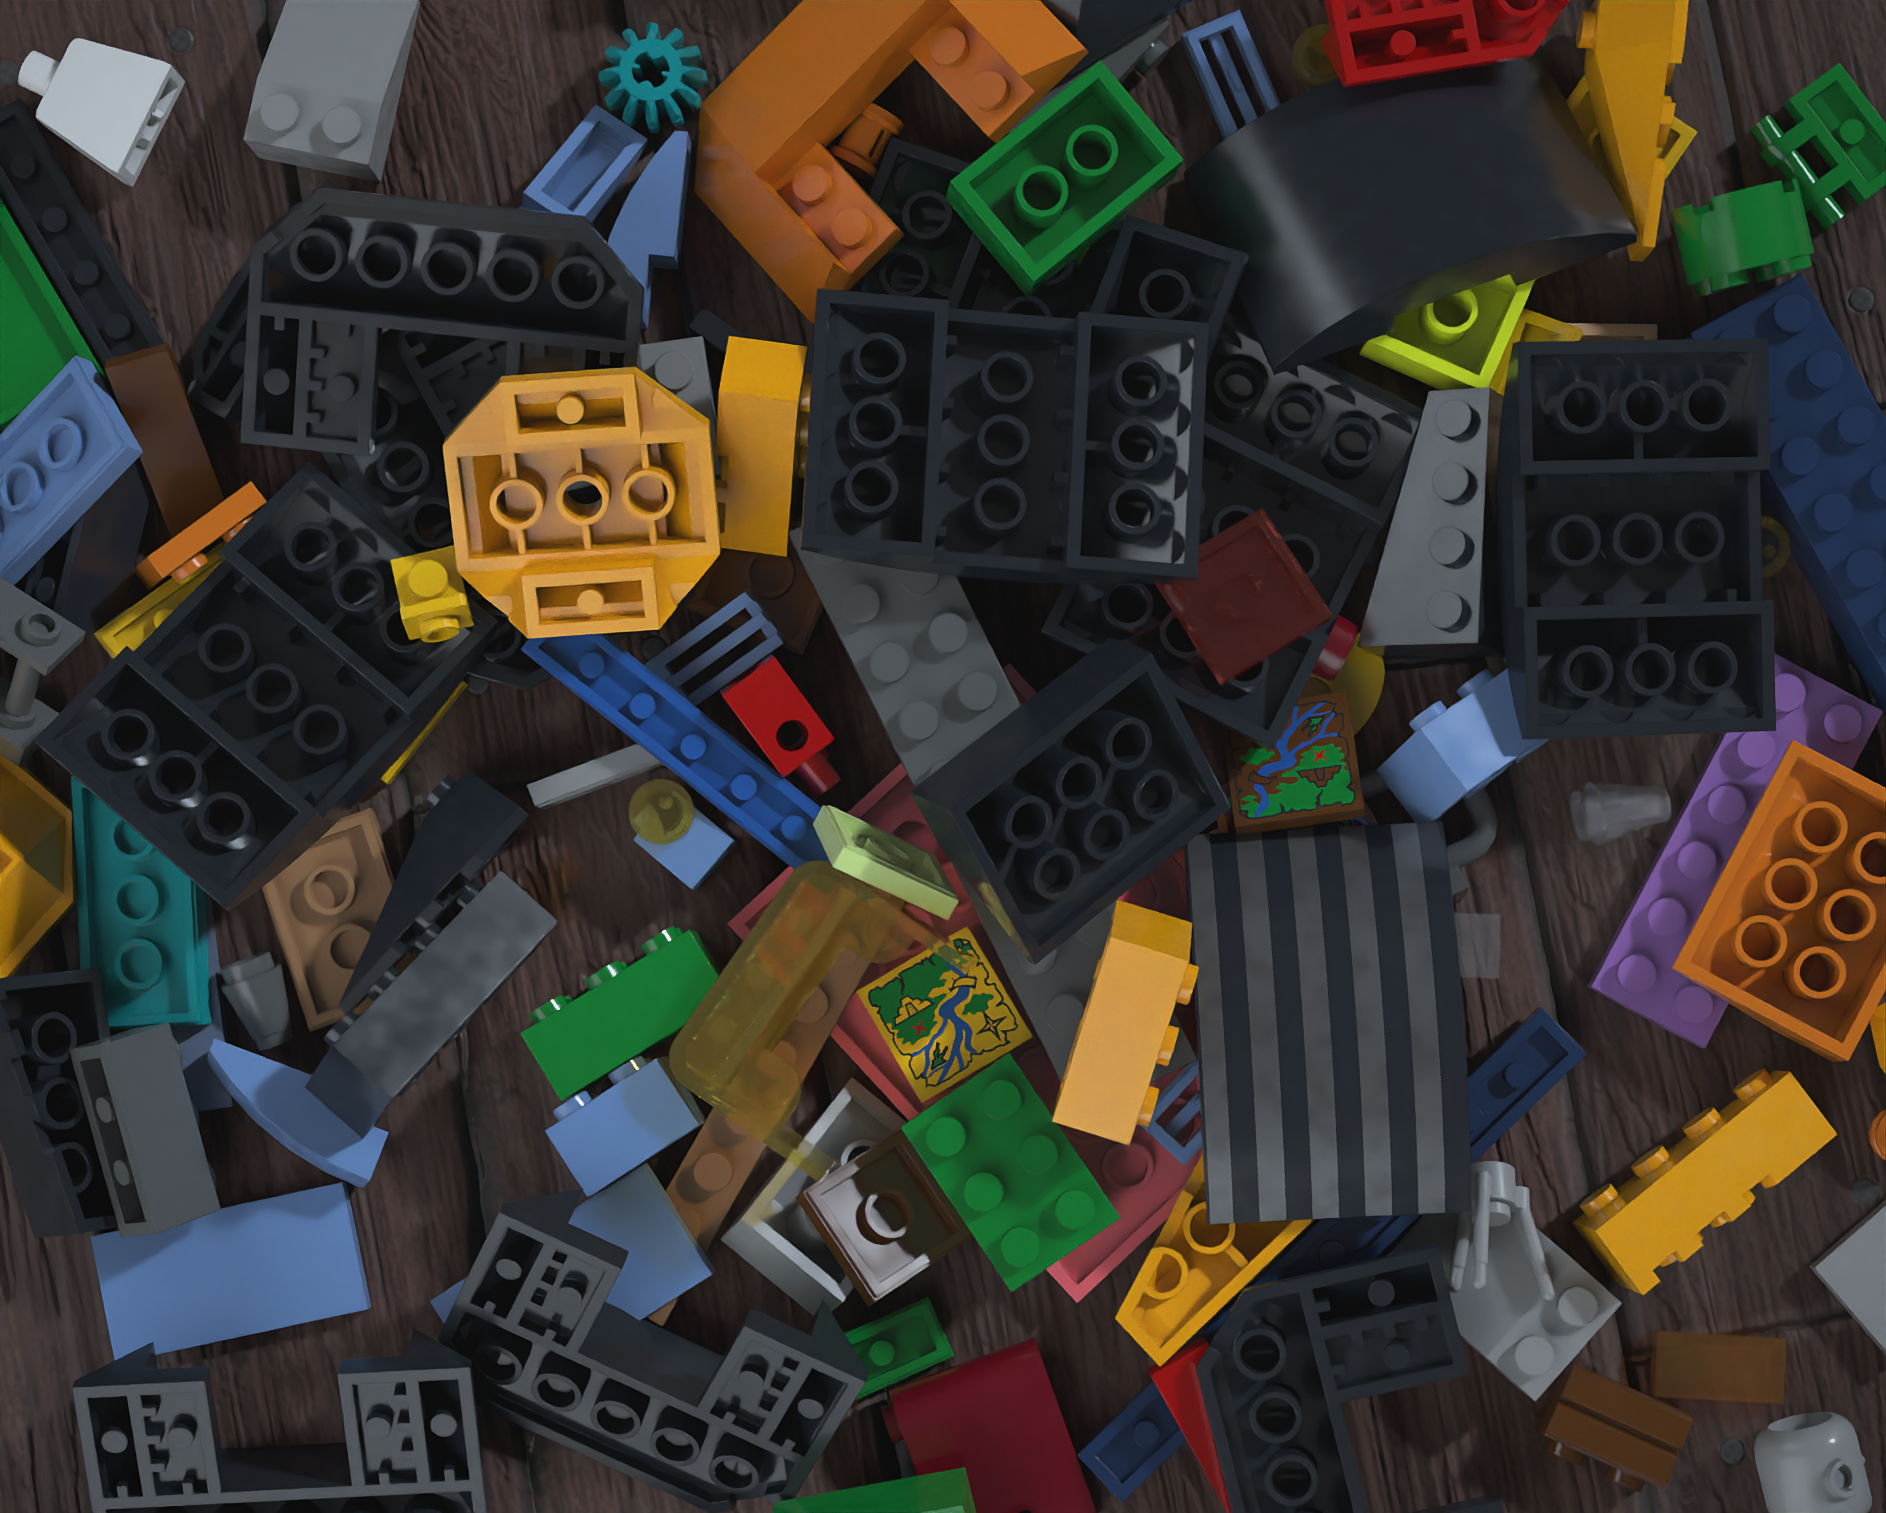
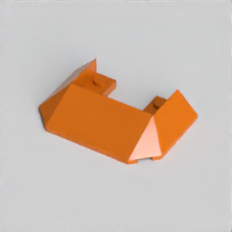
[694,0,1089,324]

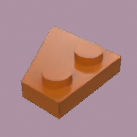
[133,481,267,590]

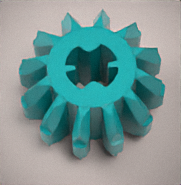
[599,22,708,134]

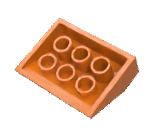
[1671,740,1886,1062]

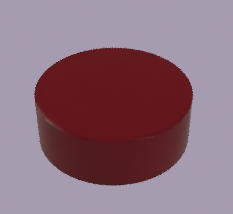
[1311,615,1360,682]

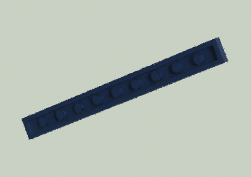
[1076,1007,1587,1503]

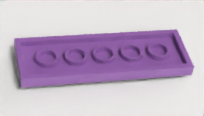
[1587,654,1883,1048]

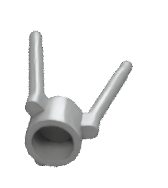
[1448,1161,1555,1300]

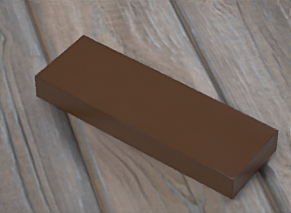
[105,342,228,538]

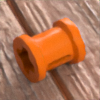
[828,103,905,182]

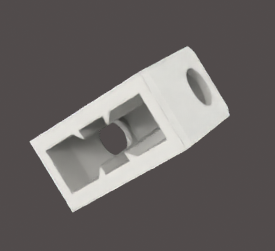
[18,38,185,187]

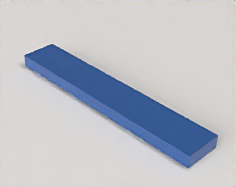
[521,633,842,893]

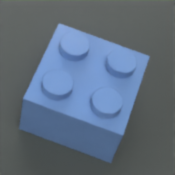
[545,1053,707,1197]

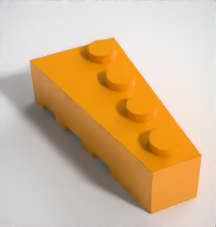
[1572,1068,1838,1295]

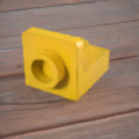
[390,545,474,643]

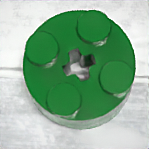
[1670,178,1815,298]

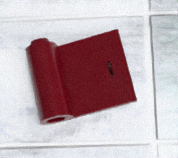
[880,1337,1097,1513]

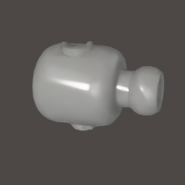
[1754,1412,1872,1513]

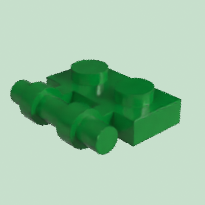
[1749,63,1886,230]

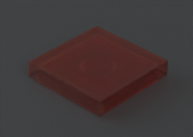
[1155,508,1333,686]

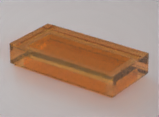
[1650,1329,1786,1404]

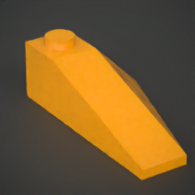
[1576,0,1689,262]
[1115,1153,1315,1367]

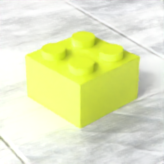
[1359,274,1536,390]

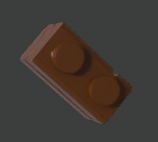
[1534,1361,1693,1493]

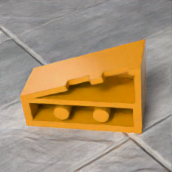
[715,336,811,557]
[1052,900,1199,1145]

